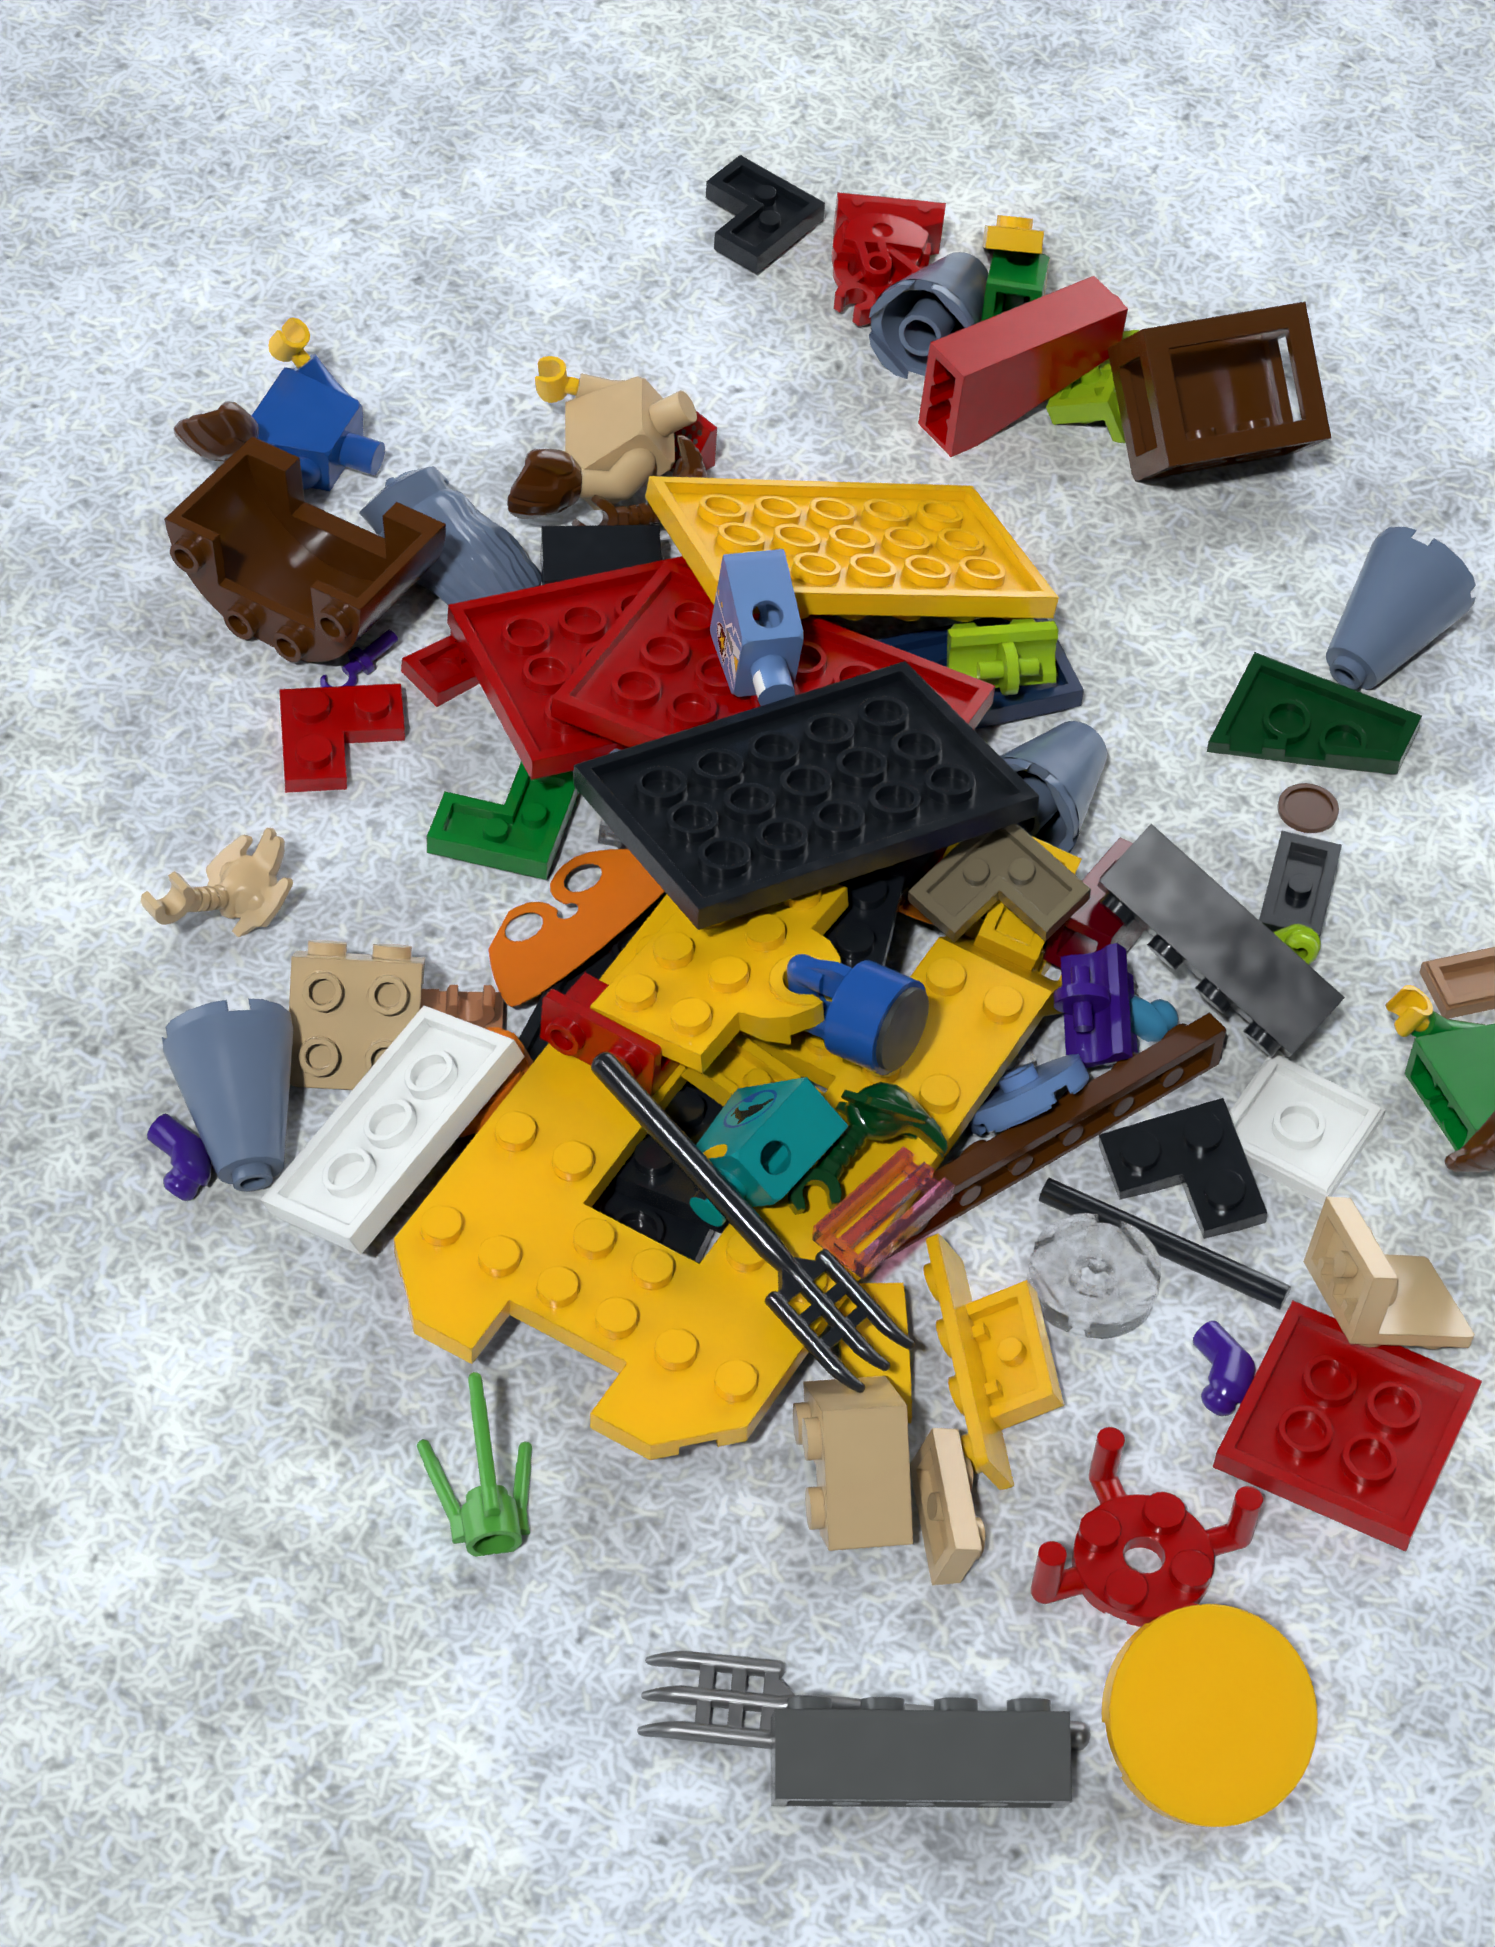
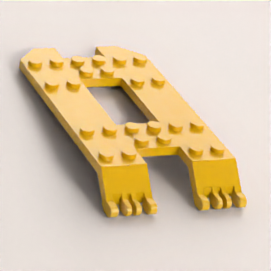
[394,894,1062,1460]

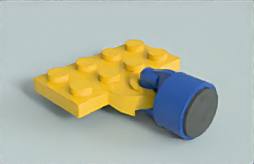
[590,884,929,1075]

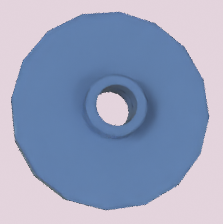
[969,1054,1089,1136]

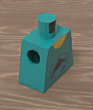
[690,1077,848,1227]

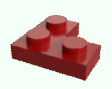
[279,683,405,793]

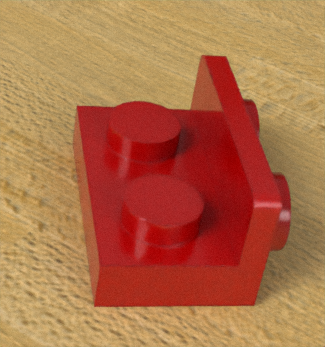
[540,973,680,1097]

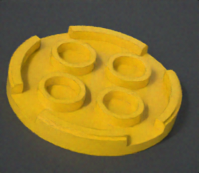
[1101,1604,1318,1827]

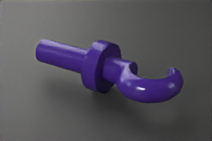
[320,629,398,687]

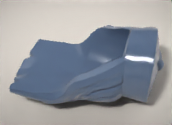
[359,466,542,605]

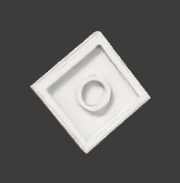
[1229,1054,1386,1205]

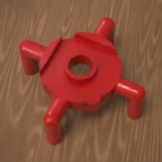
[1031,1427,1263,1627]

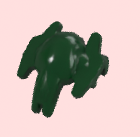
[788,1082,948,1215]

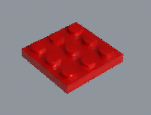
[1213,1300,1482,1552]

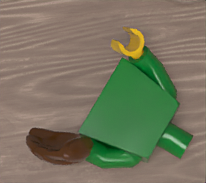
[1385,985,1495,1173]

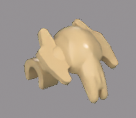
[140,828,293,937]

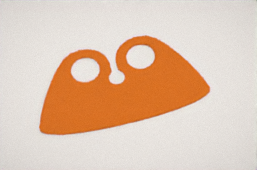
[488,849,664,1007]

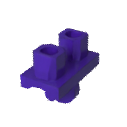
[1053,943,1138,1069]

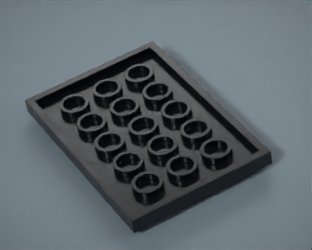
[574,661,1039,930]

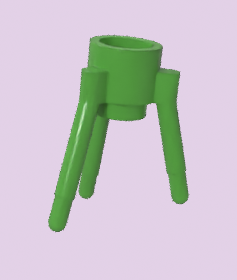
[417,1372,532,1557]

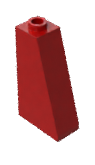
[918,276,1128,457]

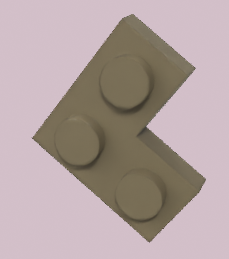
[908,823,1091,943]

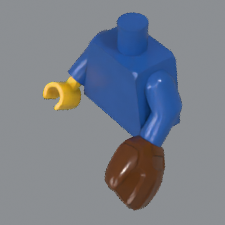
[173,317,385,492]

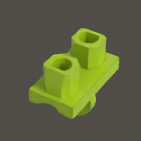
[947,618,1058,695]

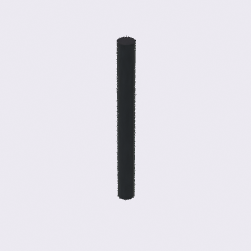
[1039,1177,1291,1310]

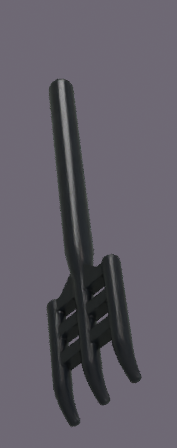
[591,1052,915,1393]

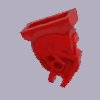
[831,192,946,326]

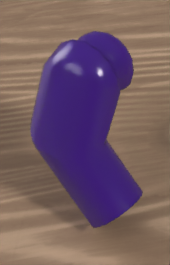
[147,1113,212,1201]
[1192,1321,1256,1416]

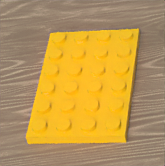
[645,476,1059,622]

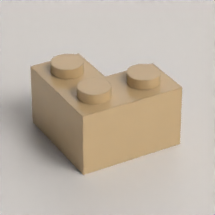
[793,1376,913,1551]

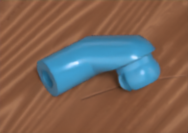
[1129,994,1178,1042]

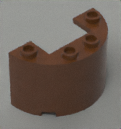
[164,436,446,662]

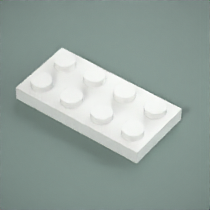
[260,1006,525,1255]

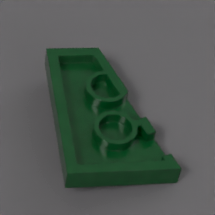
[1207,652,1422,774]

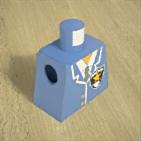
[710,549,803,706]

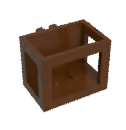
[1107,302,1331,482]

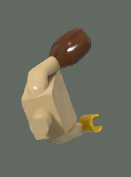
[507,356,697,519]

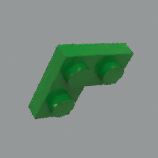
[426,761,579,880]

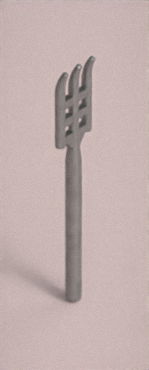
[637,1651,1090,1751]

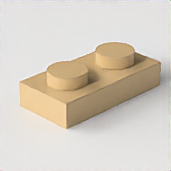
[910,1428,985,1586]

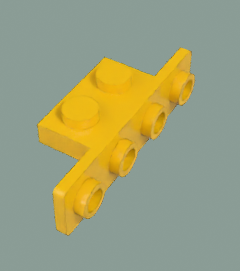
[923,1233,1064,1490]

